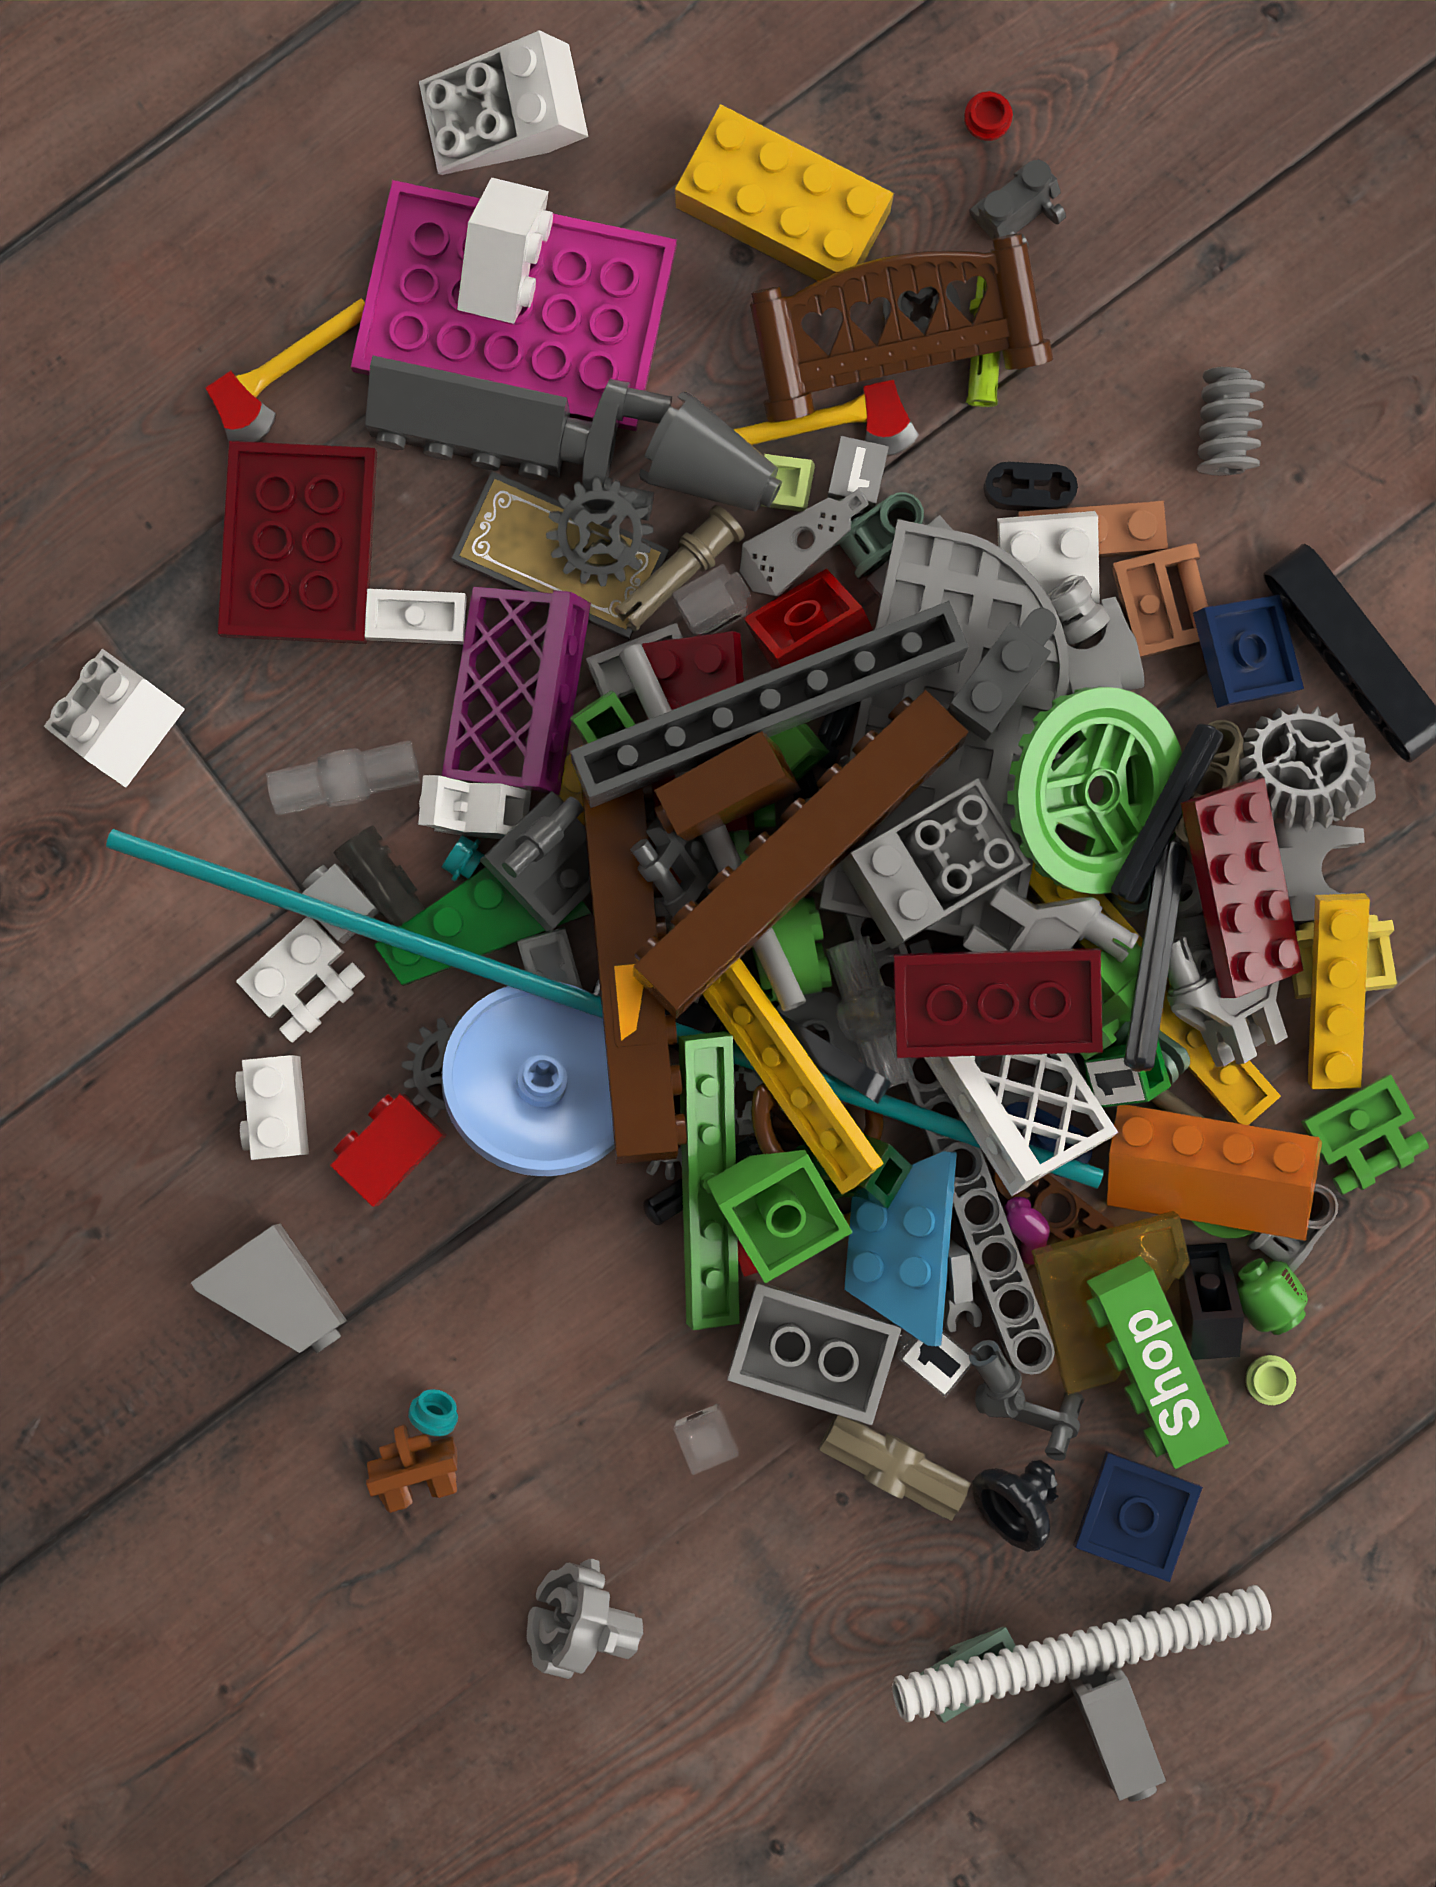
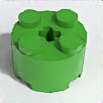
[752,897,832,1001]

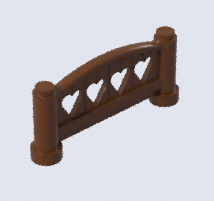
[750,233,1053,422]

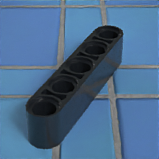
[1263,544,1436,763]

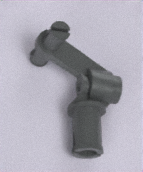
[969,1340,1085,1461]

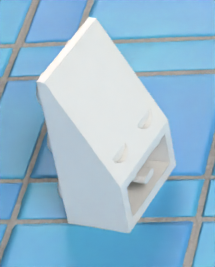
[419,30,588,175]

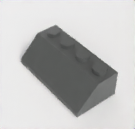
[365,355,571,481]

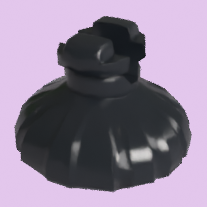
[972,1460,1059,1552]

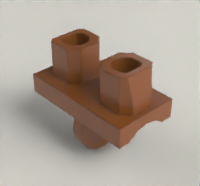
[366,1424,457,1513]

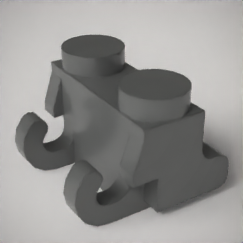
[969,159,1066,248]

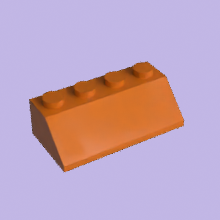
[1107,1105,1322,1241]

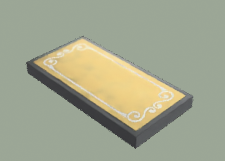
[451,471,669,640]

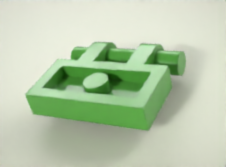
[1301,1075,1429,1195]

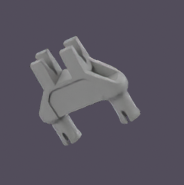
[963,883,1139,963]
[1166,936,1288,1067]

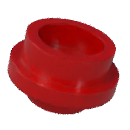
[964,91,1013,141]

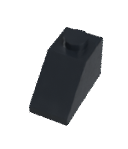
[1177,1243,1244,1360]

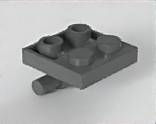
[480,791,591,932]

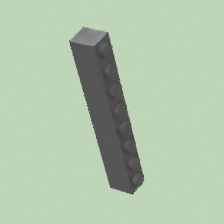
[570,601,969,808]

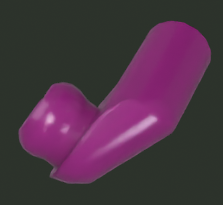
[1004,1197,1050,1265]

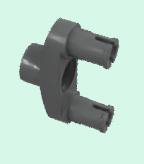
[560,379,672,521]

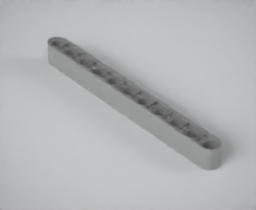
[842,914,1055,1375]

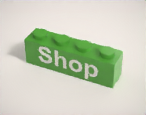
[1086,1256,1229,1469]

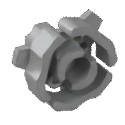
[526,1559,643,1679]

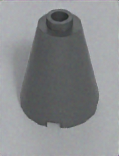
[639,391,782,512]

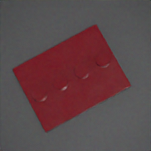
[218,441,377,644]

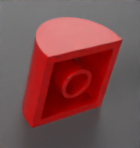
[743,568,873,670]

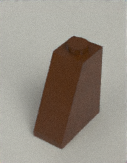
[654,731,801,841]

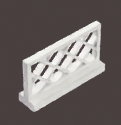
[924,1053,1118,1196]

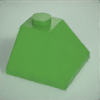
[707,1150,853,1284]

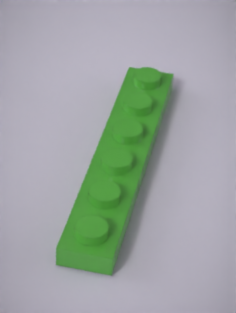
[678,1031,740,1330]

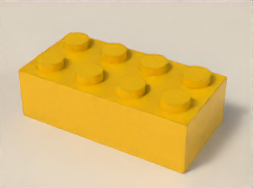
[675,104,894,281]

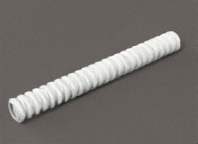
[892,1585,1272,1722]

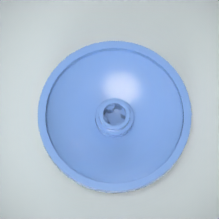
[442,982,615,1176]

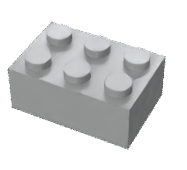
[727,1280,901,1425]

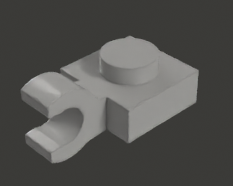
[943,1239,982,1332]

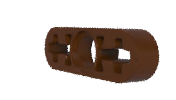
[993,1169,1119,1261]

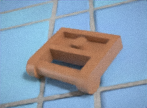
[1111,543,1208,659]

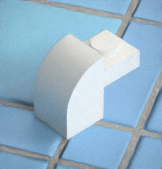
[418,775,531,839]

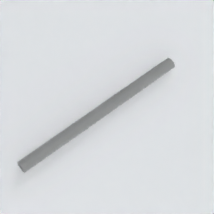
[619,644,806,1012]

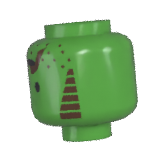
[1237,1258,1308,1335]

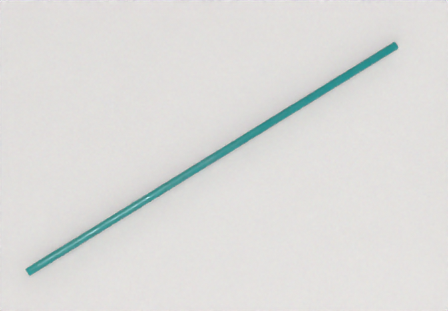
[106,829,1104,1189]

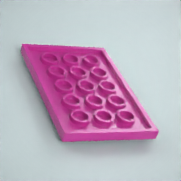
[351,180,677,431]

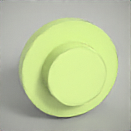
[1245,1355,1296,1405]

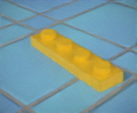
[1308,893,1370,1090]

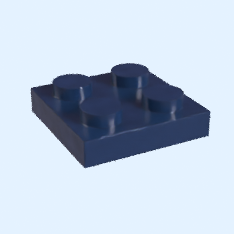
[1193,595,1304,708]
[1073,1451,1203,1582]

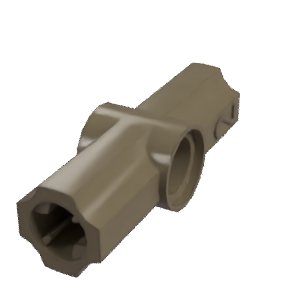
[818,1414,971,1521]

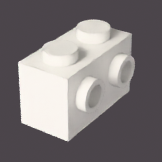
[235,1055,309,1160]

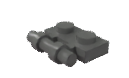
[630,816,719,917]

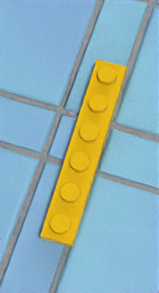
[703,958,884,1195]

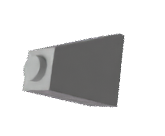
[191,1224,347,1353]
[1067,1665,1166,1802]

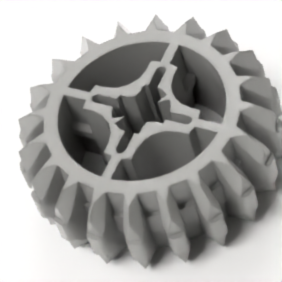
[1239,704,1371,832]

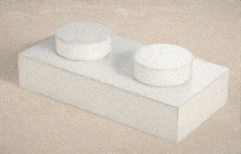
[365,589,467,645]

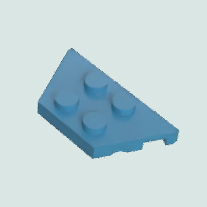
[844,1151,957,1346]

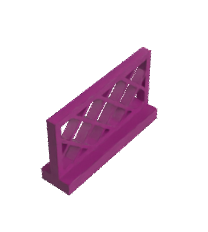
[442,587,591,795]

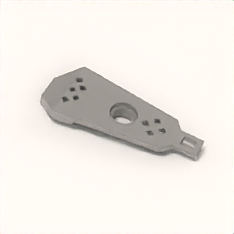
[740,489,869,597]

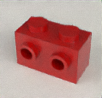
[330,1093,447,1207]

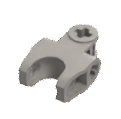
[1066,597,1144,695]
[1274,821,1368,924]

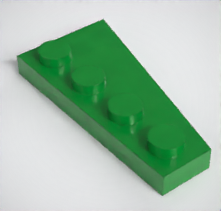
[374,867,592,986]

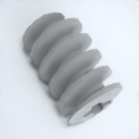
[1196,367,1265,476]

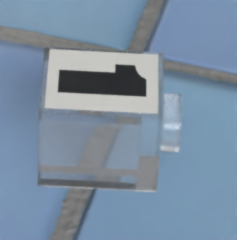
[672,564,751,636]
[896,1331,972,1398]
[673,1403,739,1475]

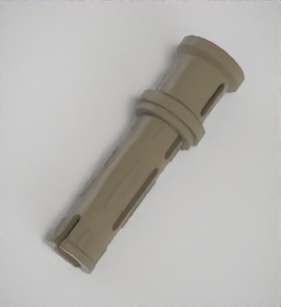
[614,505,745,632]

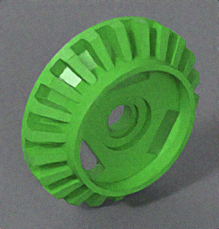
[1007,686,1182,894]

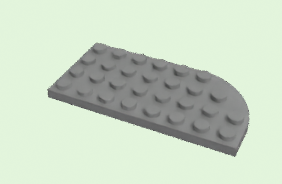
[819,519,1070,945]

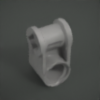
[1247,1183,1338,1272]

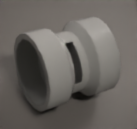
[1048,576,1110,644]

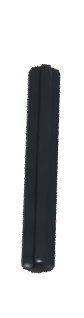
[1111,724,1223,904]

